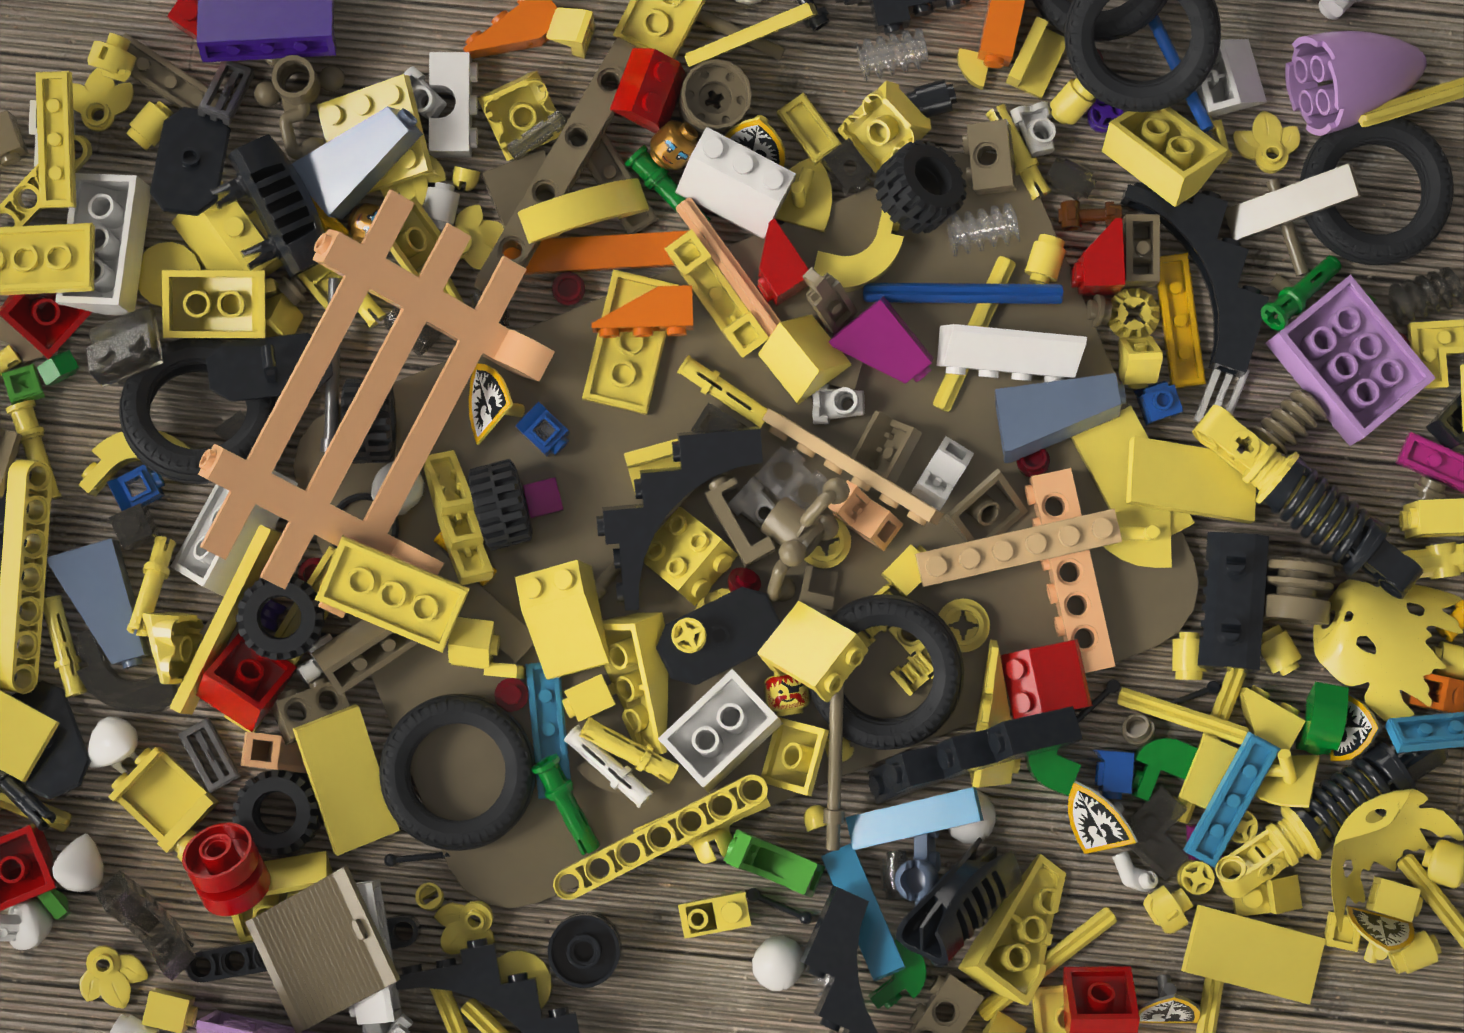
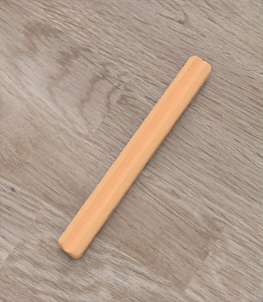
[676,198,781,337]

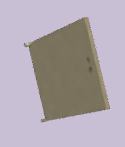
[245,865,401,1033]

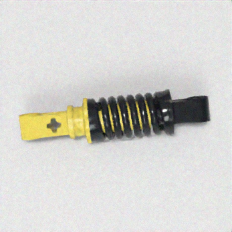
[1192,405,1423,599]
[1215,740,1448,898]

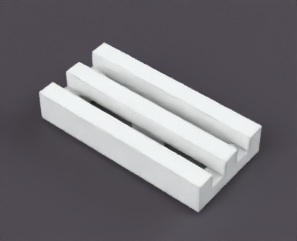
[1193,369,1250,423]

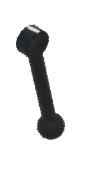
[1076,679,1120,723]
[1169,681,1220,705]
[384,851,450,867]
[746,888,813,924]

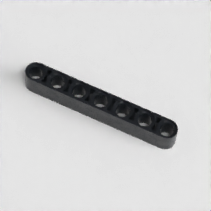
[185,915,421,982]

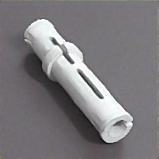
[564,725,654,808]

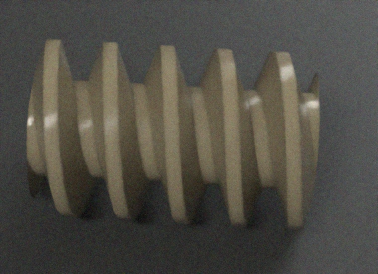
[1251,389,1327,455]

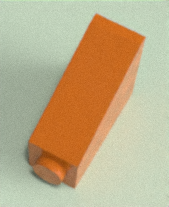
[977,0,1025,69]

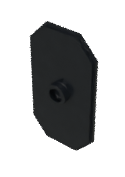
[150,107,231,216]
[206,333,333,402]
[656,587,781,685]
[12,680,91,800]

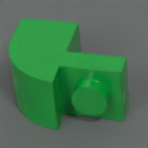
[1296,681,1349,755]
[1131,738,1198,801]
[1025,749,1081,796]
[868,939,926,1009]

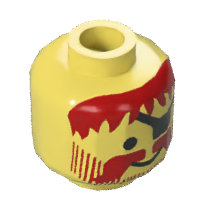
[764,671,810,717]

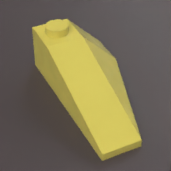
[599,612,669,754]
[970,639,1021,788]
[958,854,1066,1006]

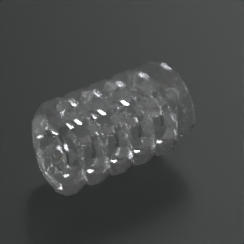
[856,27,928,82]
[947,203,1020,257]

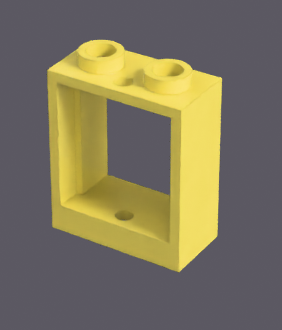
[1399,498,1464,539]

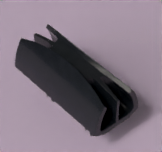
[209,134,325,278]
[1198,532,1269,674]
[896,837,1022,968]

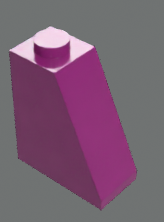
[829,296,934,384]

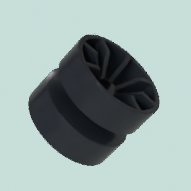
[548,912,622,988]

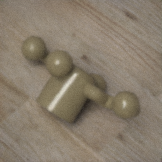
[254,55,345,160]
[761,477,850,602]

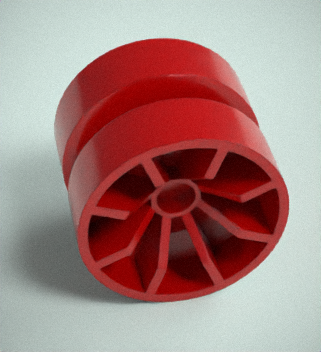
[182,823,271,916]

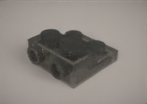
[86,305,164,388]

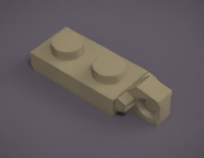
[802,267,858,335]

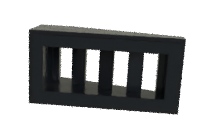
[1426,392,1464,449]

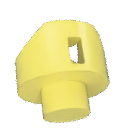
[88,33,137,82]
[1143,885,1193,934]

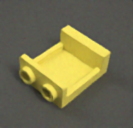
[758,601,868,702]
[108,747,219,853]

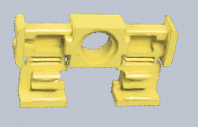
[857,584,934,696]

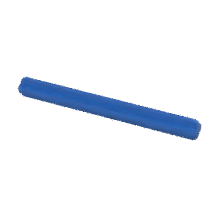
[863,283,1063,304]

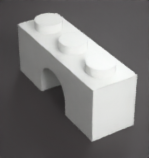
[429,52,478,158]

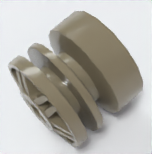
[678,59,752,137]
[1263,557,1335,625]

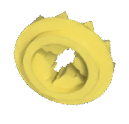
[1108,288,1160,338]
[804,516,851,568]
[938,598,990,653]

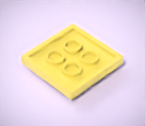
[316,74,434,194]

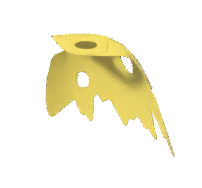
[1313,579,1463,722]
[1331,789,1464,932]

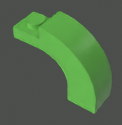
[723,829,825,897]

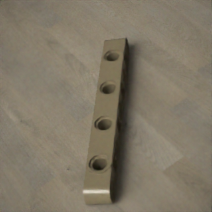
[474,37,638,292]

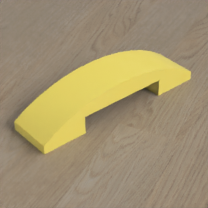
[518,178,649,244]
[664,229,769,358]

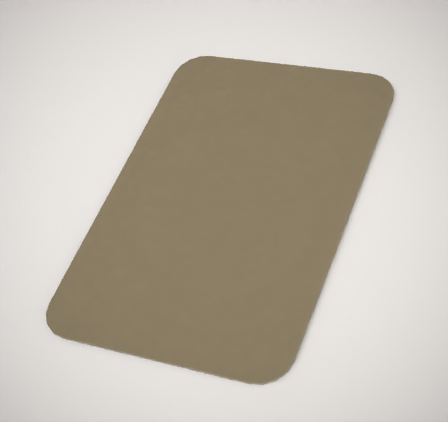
[293,152,1199,909]

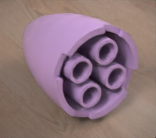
[1285,31,1427,136]

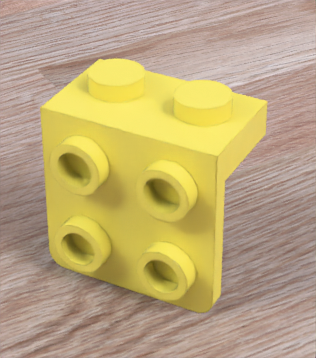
[644,507,738,606]

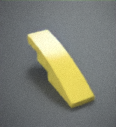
[423,450,494,585]

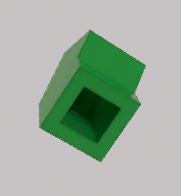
[37,350,79,386]

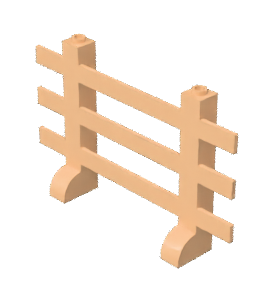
[198,189,555,619]

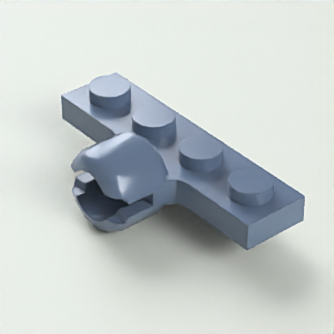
[894,831,941,905]

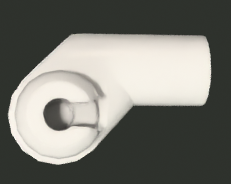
[1112,851,1158,892]

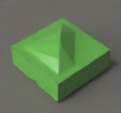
[2,364,45,405]
[37,889,71,920]

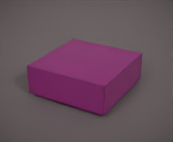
[523,477,564,519]

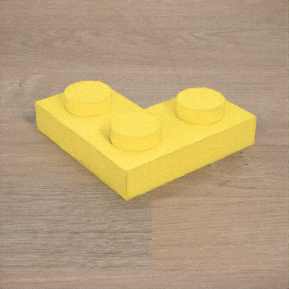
[1407,319,1464,390]

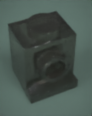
[822,138,873,195]

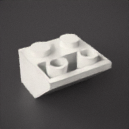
[1196,39,1267,118]

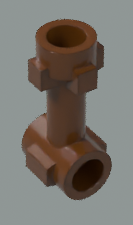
[1058,200,1122,232]

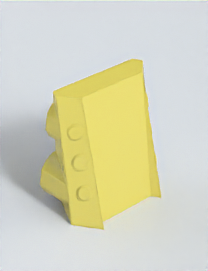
[478,71,564,161]
[838,80,931,173]
[142,612,204,684]

